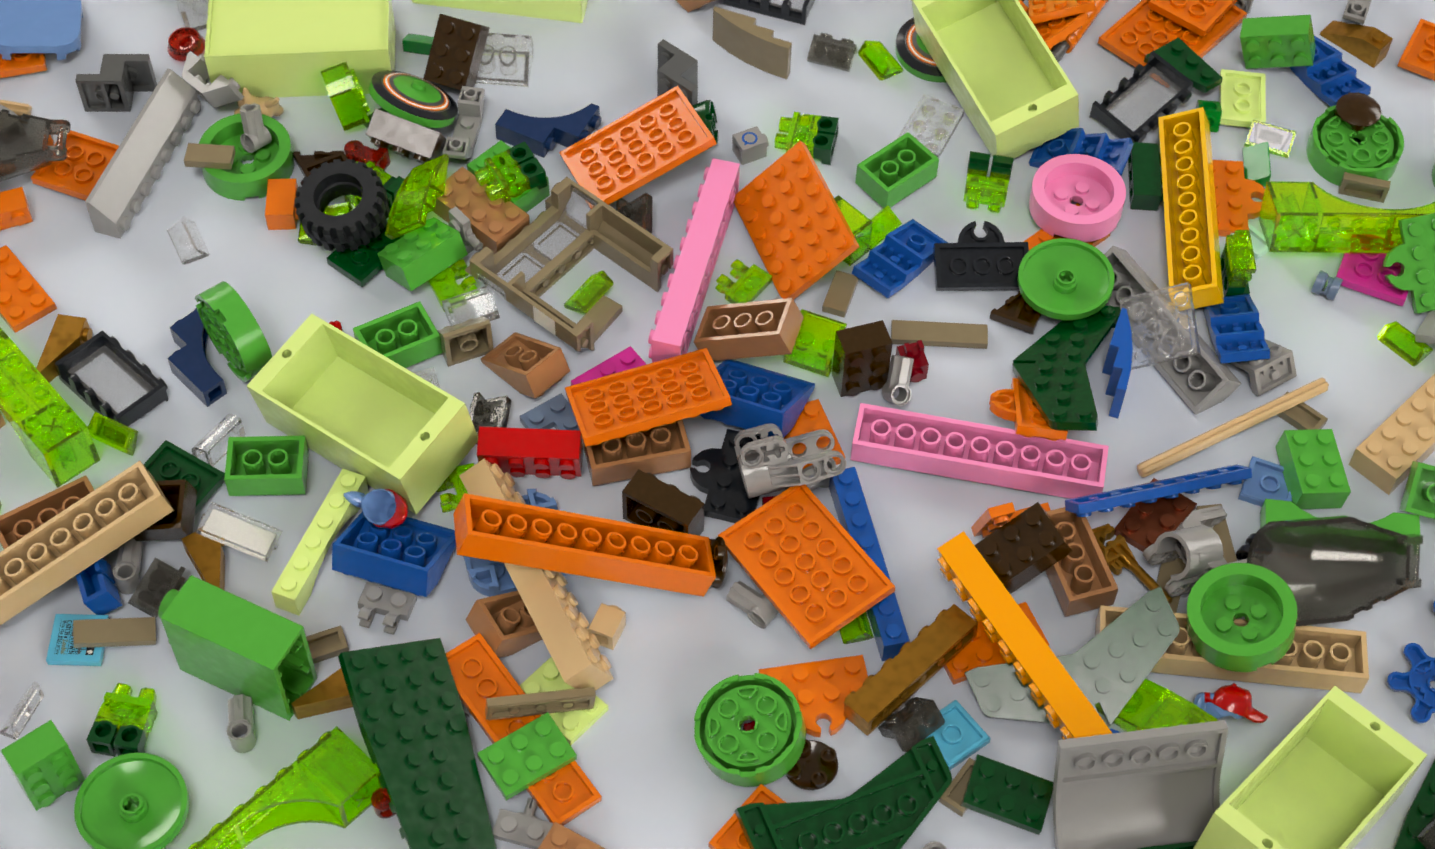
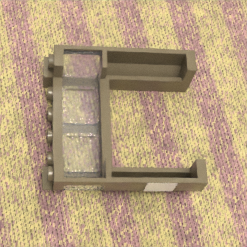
[464,177,673,351]

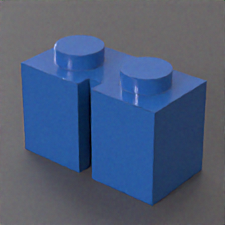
[76,558,122,615]

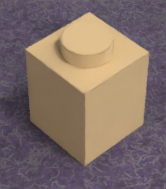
[588,603,626,650]

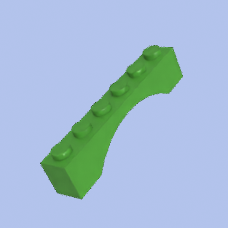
[1260,499,1421,555]

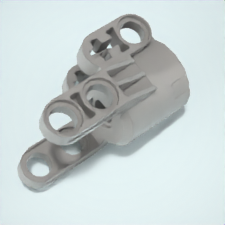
[734,423,846,499]
[1143,505,1262,597]

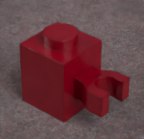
[896,340,929,382]

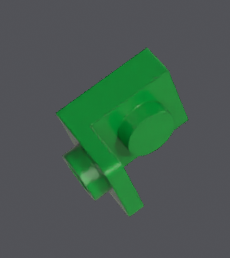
[1196,100,1222,132]

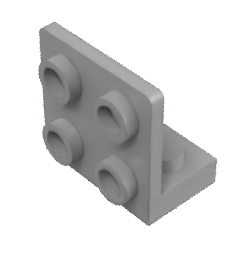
[1230,339,1297,396]

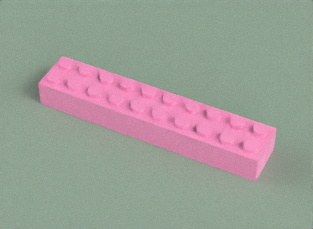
[648,158,740,363]
[850,403,1109,499]

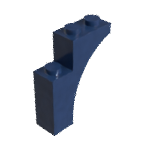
[495,103,602,158]
[167,308,227,407]

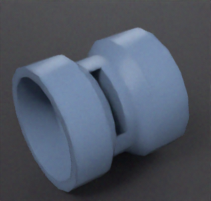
[1311,270,1343,301]

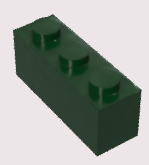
[1128,142,1164,211]

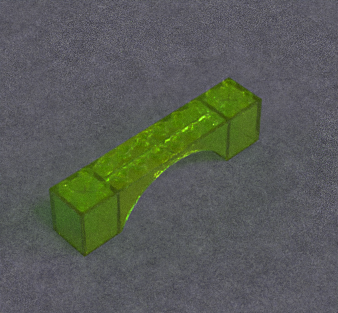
[1259,181,1435,253]
[0,328,100,488]
[188,726,386,849]

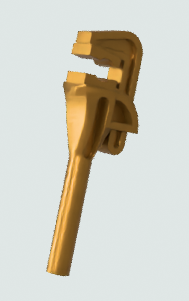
[1092,523,1173,604]

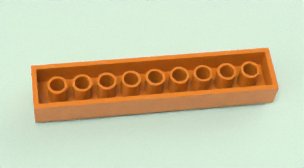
[453,493,716,597]

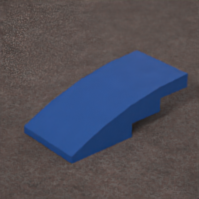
[1289,36,1371,107]
[1029,128,1134,176]
[852,219,948,298]
[1203,294,1270,364]
[1102,308,1133,419]

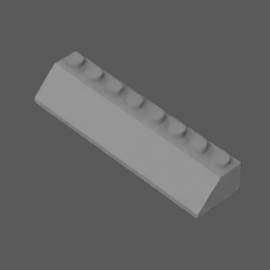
[85,69,201,239]
[1104,246,1242,415]

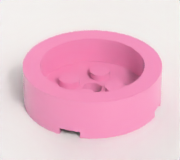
[1029,154,1126,242]

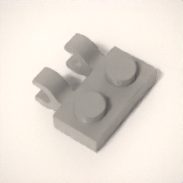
[357,582,417,635]

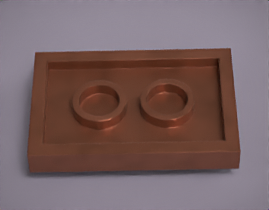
[1114,478,1197,552]

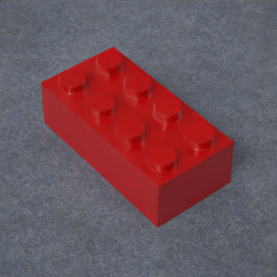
[477,426,583,479]

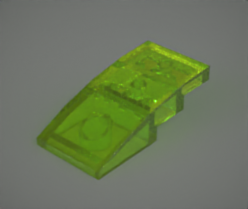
[385,154,449,240]
[1095,679,1218,732]

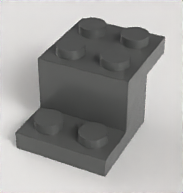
[657,39,698,105]
[75,54,157,112]

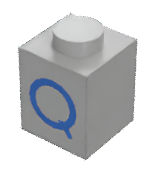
[732,126,769,165]

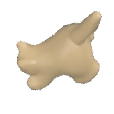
[234,87,283,118]

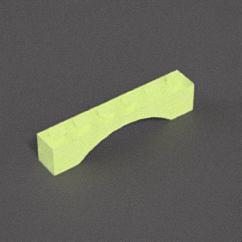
[271,469,369,615]

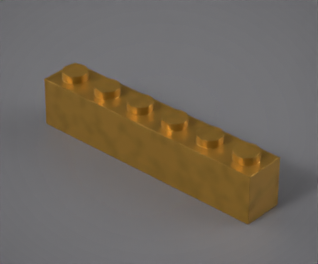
[844,604,978,736]

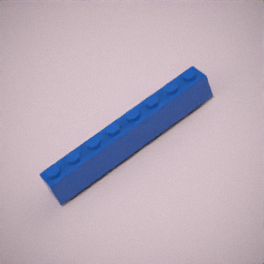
[829,467,910,661]

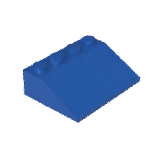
[700,359,815,438]
[332,511,456,597]

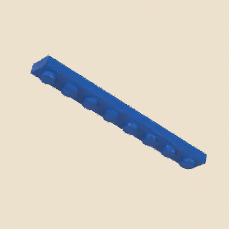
[1065,464,1252,517]

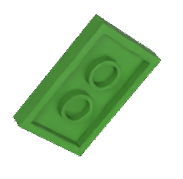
[477,712,577,801]

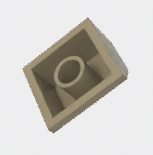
[437,316,493,367]

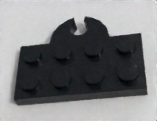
[933,221,1029,291]
[690,429,763,523]

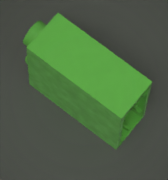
[158,575,318,721]

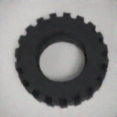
[294,159,390,252]

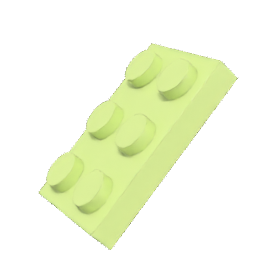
[1219,69,1266,128]
[520,657,608,746]

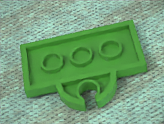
[1383,213,1435,314]

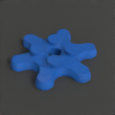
[1387,643,1435,724]

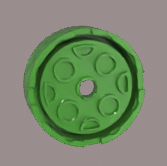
[1306,105,1404,186]
[199,113,294,201]
[195,281,272,382]
[1186,563,1297,672]
[694,673,806,787]

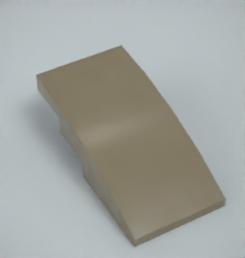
[713,7,792,79]

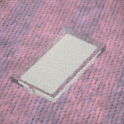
[196,502,282,562]

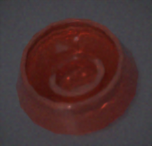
[167,27,205,61]

